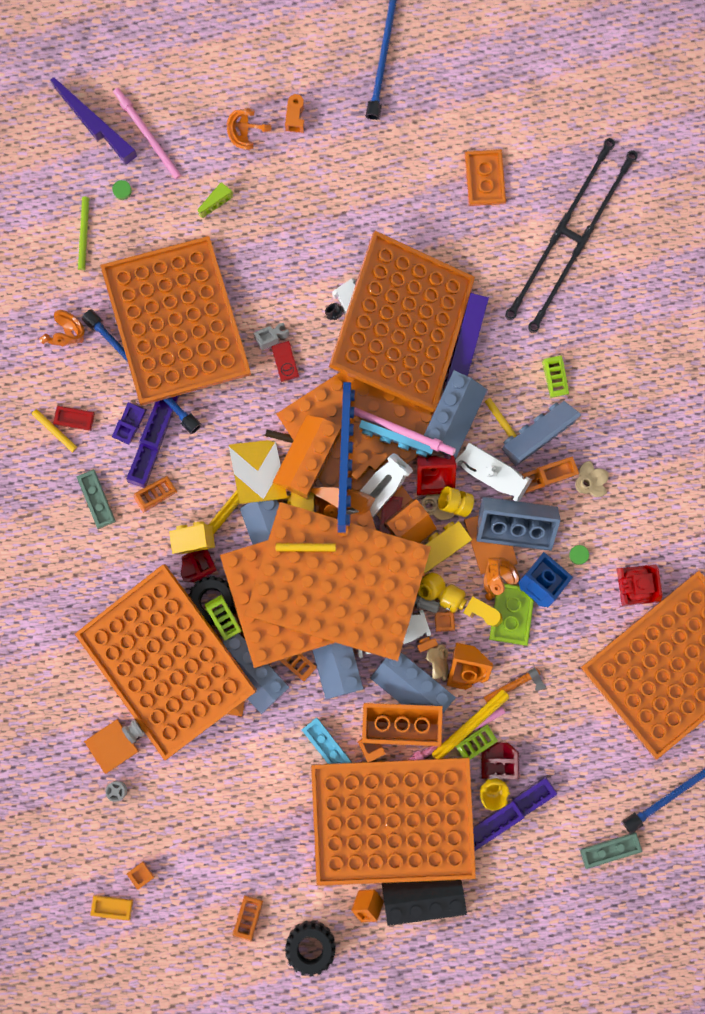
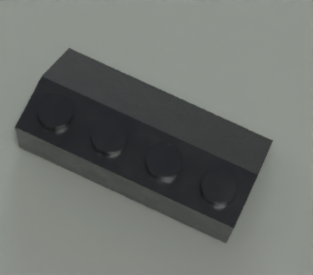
[382,880,467,926]

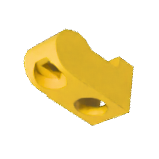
[463,596,503,627]

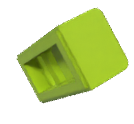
[198,182,233,218]
[542,355,569,398]
[205,595,242,641]
[456,724,498,760]

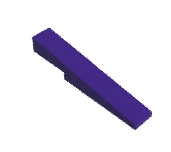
[50,77,137,165]
[444,293,489,390]
[126,395,179,488]
[473,776,557,852]

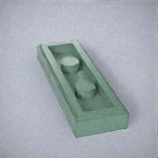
[76,469,116,529]
[579,832,642,869]

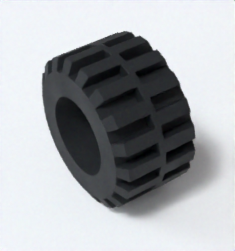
[188,576,236,626]
[285,921,336,977]

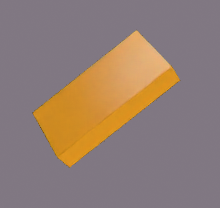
[90,895,133,921]

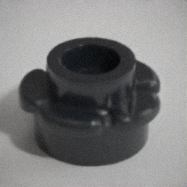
[325,303,342,320]

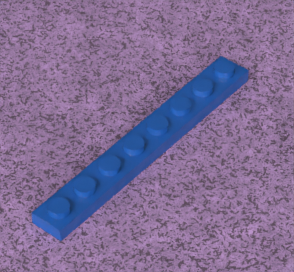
[338,382,355,533]

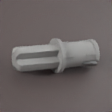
[414,595,440,613]

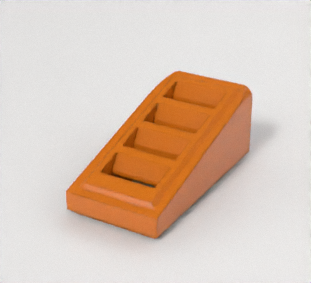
[134,476,177,513]
[279,654,317,682]
[232,895,263,942]

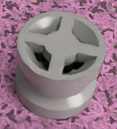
[122,719,146,744]
[105,781,127,802]

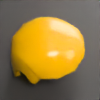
[480,778,510,811]

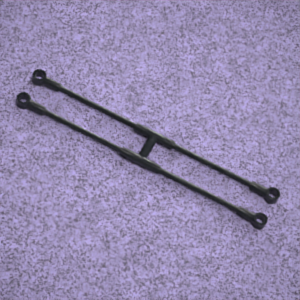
[505,138,638,333]

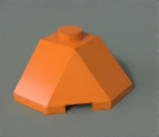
[446,642,493,690]

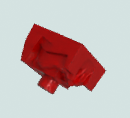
[416,455,456,495]
[617,564,662,606]

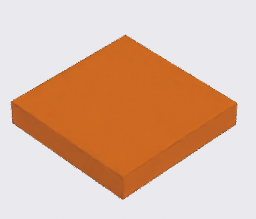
[84,719,139,774]

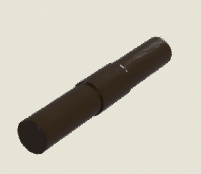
[265,429,293,443]

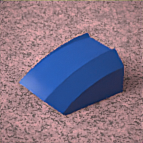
[518,552,573,608]

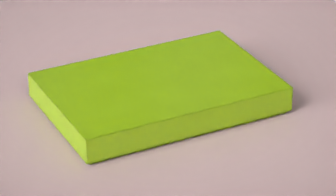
[489,583,534,646]

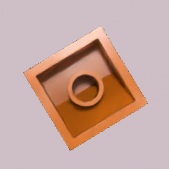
[383,499,437,543]

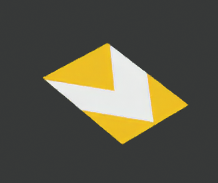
[229,440,288,504]

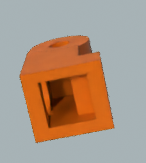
[285,94,304,133]

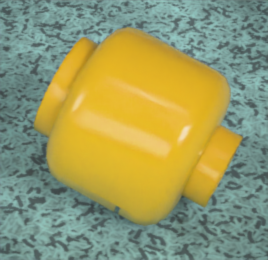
[418,572,446,601]
[437,584,468,613]

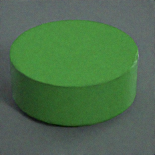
[112,180,132,200]
[569,545,589,565]

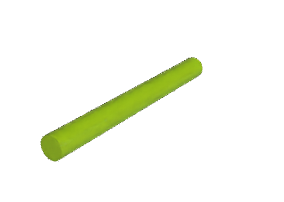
[78,197,89,270]

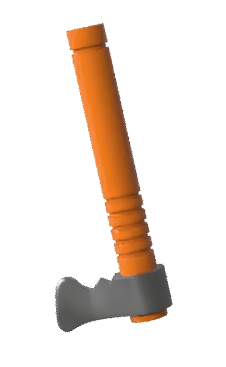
[483,667,546,703]

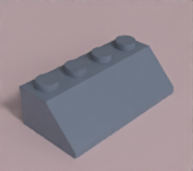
[424,370,488,459]
[502,401,581,467]
[476,497,561,551]
[239,500,279,545]
[222,633,290,714]
[312,643,363,700]
[370,652,456,714]

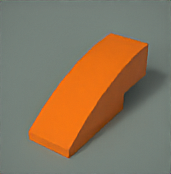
[522,456,579,495]
[311,487,375,512]

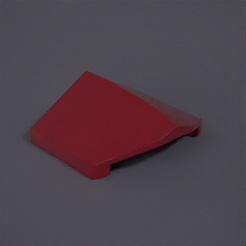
[180,549,217,582]
[481,743,520,779]

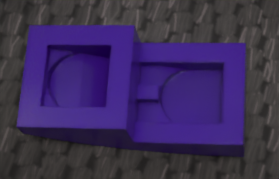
[112,402,147,445]

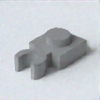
[253,323,289,350]

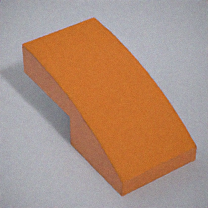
[351,453,388,482]

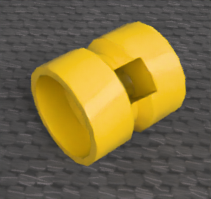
[438,486,474,517]

